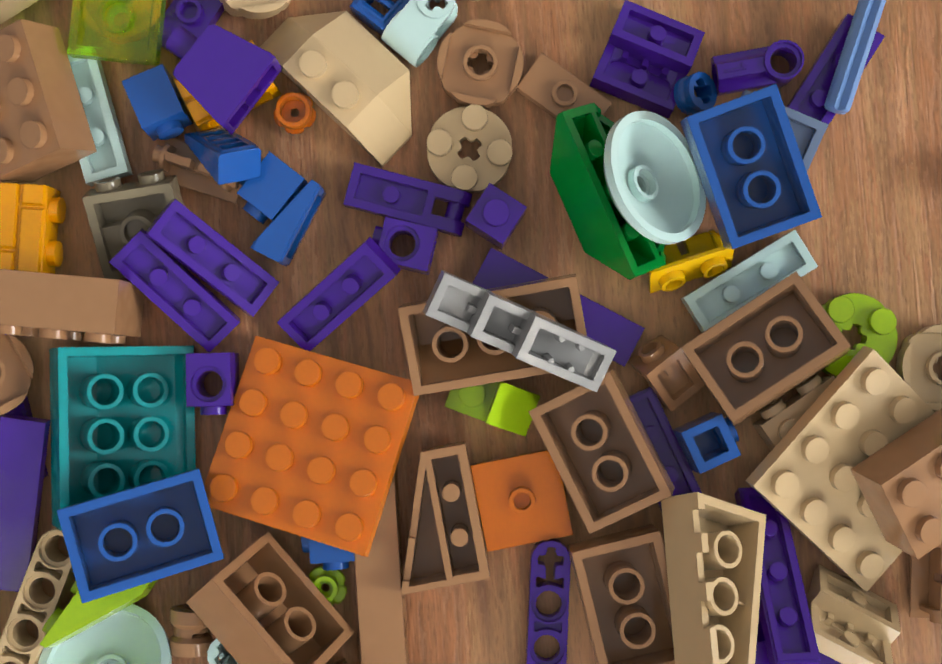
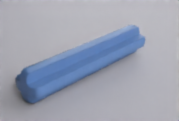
[824,0,886,115]

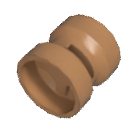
[169,604,214,658]

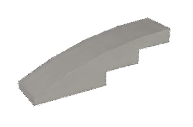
[423,270,617,392]

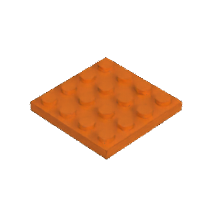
[204,336,419,557]

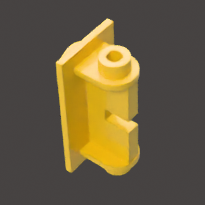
[645,229,734,294]

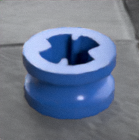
[673,72,717,115]

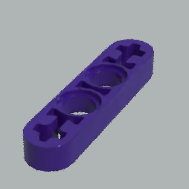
[526,539,571,664]

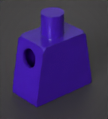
[166,23,283,135]

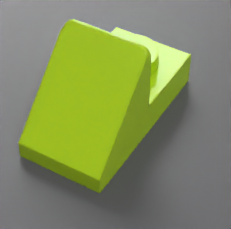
[444,381,540,437]

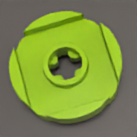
[821,293,898,378]

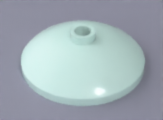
[603,111,706,245]
[38,604,172,664]

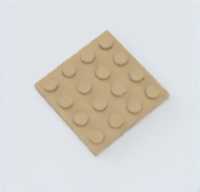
[745,346,935,592]

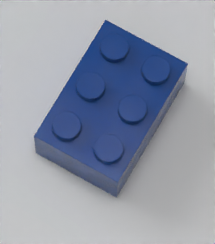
[680,84,822,249]
[57,468,224,604]

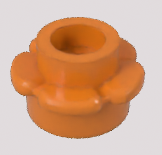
[273,92,316,134]

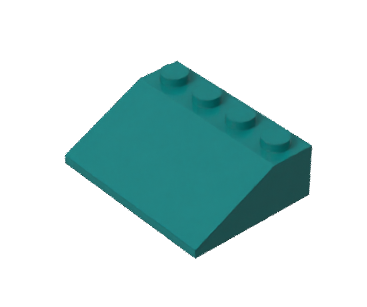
[49,346,196,531]

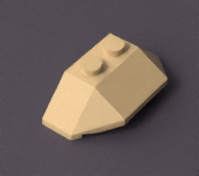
[260,11,412,167]

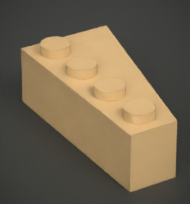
[661,492,766,664]

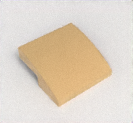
[807,565,901,664]

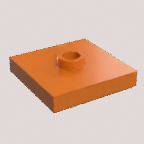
[470,449,573,552]

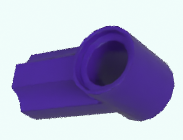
[711,40,804,96]

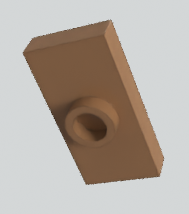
[516,53,612,119]

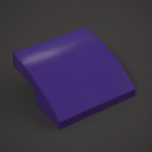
[589,0,705,119]

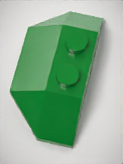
[550,103,666,280]

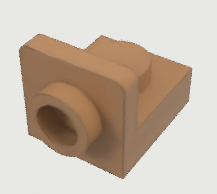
[629,335,705,412]

